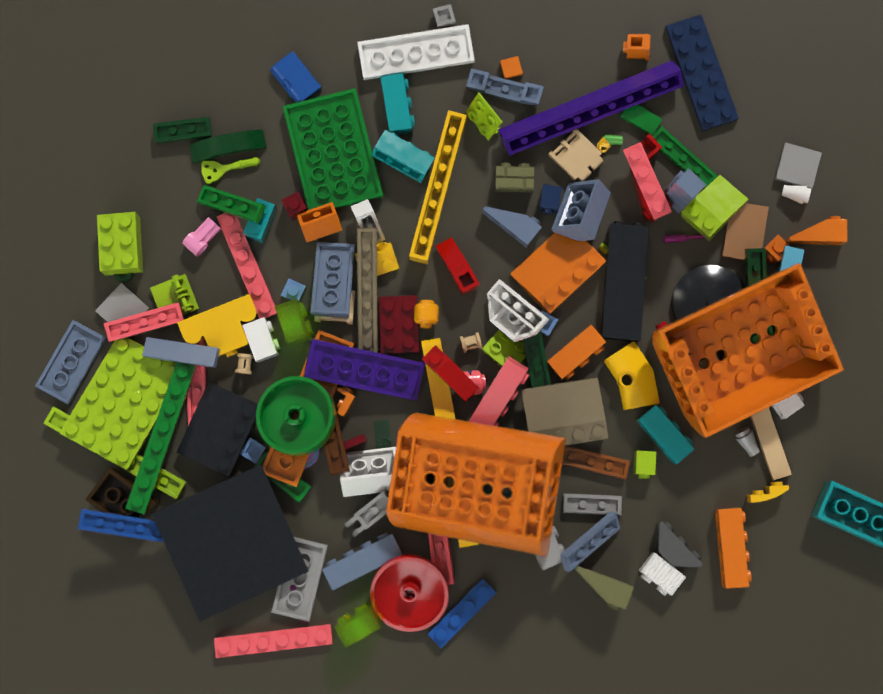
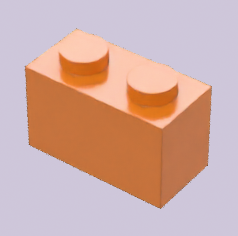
[296,202,342,243]

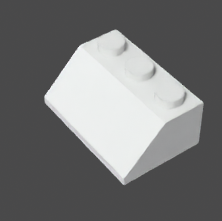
[340,447,396,497]

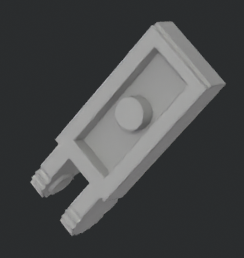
[345,490,389,537]

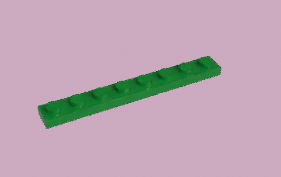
[125,362,196,515]

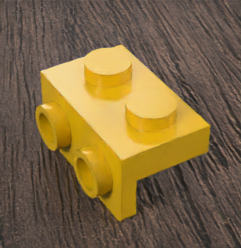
[355,242,400,276]

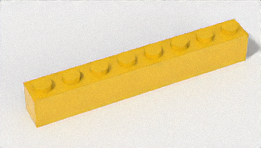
[409,110,467,265]

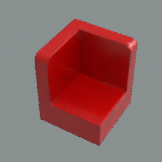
[641,134,662,161]

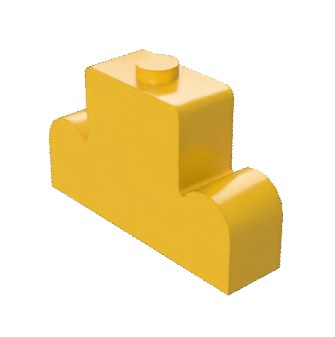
[177,294,257,357]

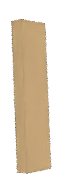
[750,407,792,480]

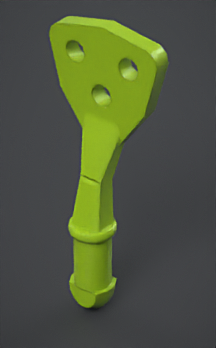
[202,157,260,184]

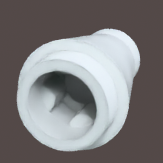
[782,185,811,204]

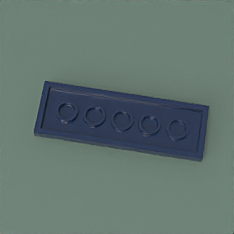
[665,14,739,132]

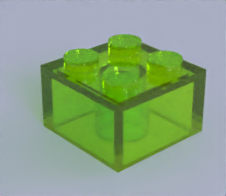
[274,299,314,347]
[334,603,382,648]

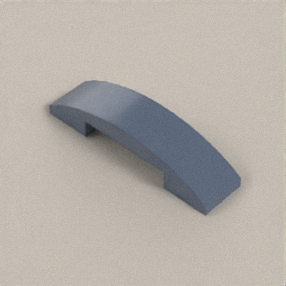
[466,68,544,105]

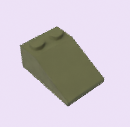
[574,565,634,611]

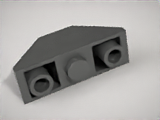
[656,521,703,567]

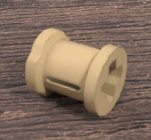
[460,332,482,353]
[235,353,254,375]

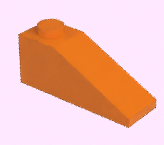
[785,216,847,245]

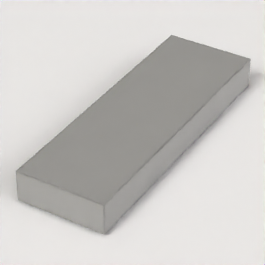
[563,493,622,515]

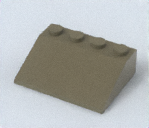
[521,377,608,445]

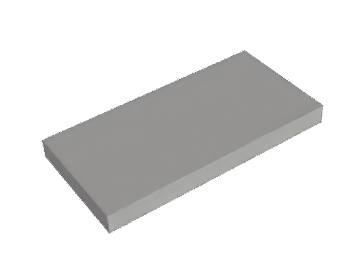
[271,537,328,622]

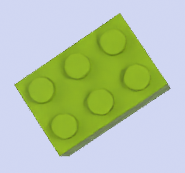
[97,212,143,276]

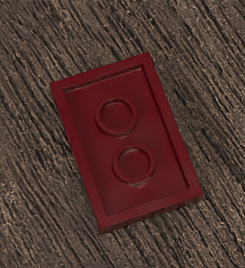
[379,295,419,354]

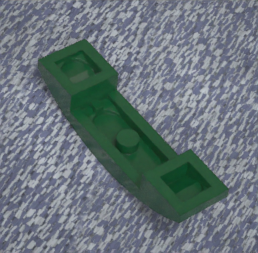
[189,129,267,164]

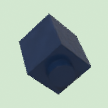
[539,184,562,215]

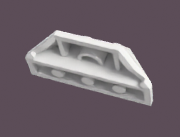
[487,279,549,342]

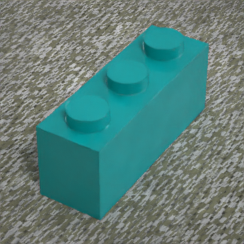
[381,73,415,135]
[371,130,435,183]
[636,405,694,464]

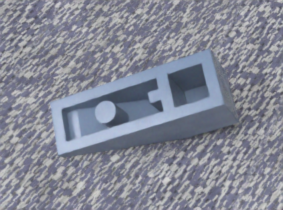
[482,206,542,248]

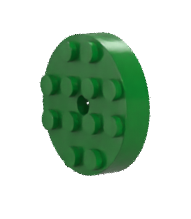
[256,376,336,456]

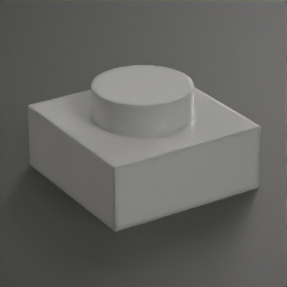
[433,4,456,29]

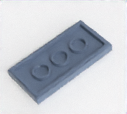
[310,242,355,317]
[35,320,107,405]

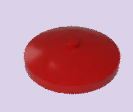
[370,555,449,632]

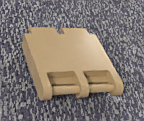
[548,129,604,182]

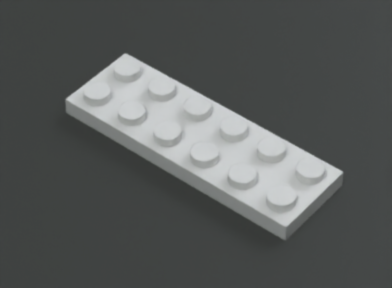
[358,24,475,80]

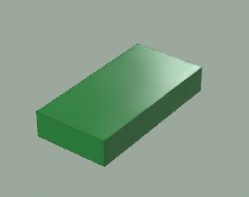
[620,105,663,136]

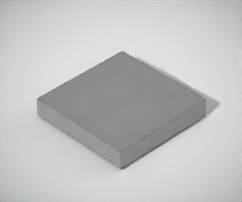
[774,142,822,189]
[95,283,150,322]

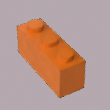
[547,325,606,380]

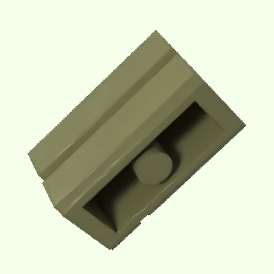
[495,163,534,193]

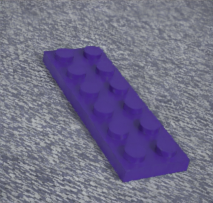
[303,339,425,401]

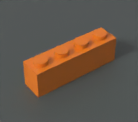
[714,507,751,588]

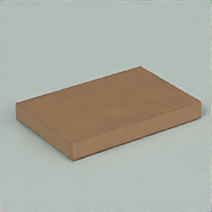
[721,203,769,261]

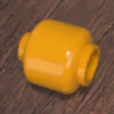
[414,300,439,328]

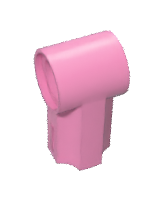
[182,217,221,257]

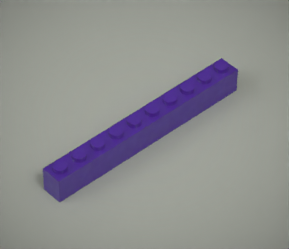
[498,61,684,156]

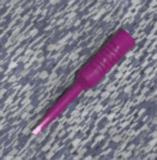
[663,234,704,243]

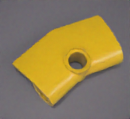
[604,341,660,410]

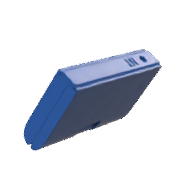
[270,51,322,103]

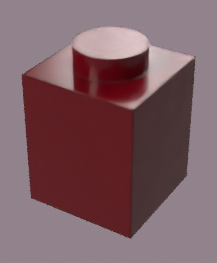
[281,192,308,221]

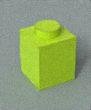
[633,451,656,479]

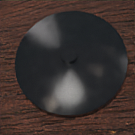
[672,265,746,321]

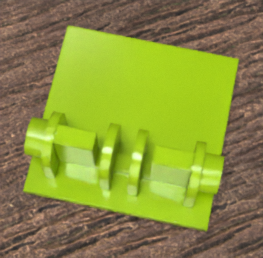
[466,93,502,141]
[150,274,199,315]
[482,329,526,366]

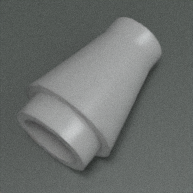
[735,426,760,457]

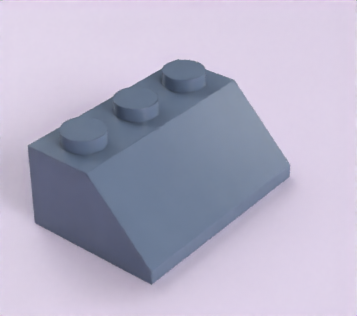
[551,179,611,241]

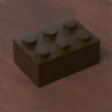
[85,468,160,519]

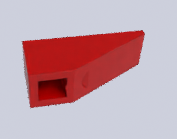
[435,237,480,296]

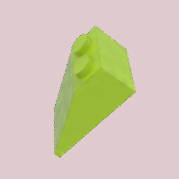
[681,175,749,241]

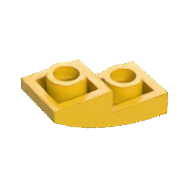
[746,482,789,503]

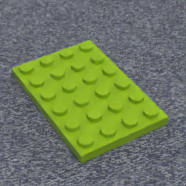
[60,337,176,470]

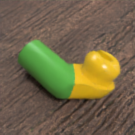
[597,135,623,153]

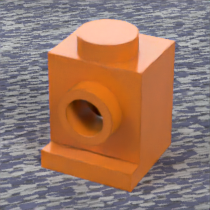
[623,34,651,61]

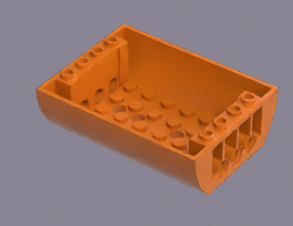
[652,263,844,438]
[386,413,566,557]

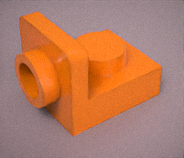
[764,234,790,264]
[336,386,356,417]

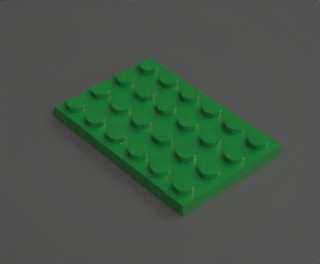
[283,88,383,210]

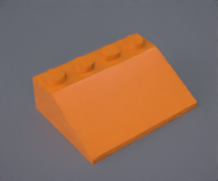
[510,233,606,314]

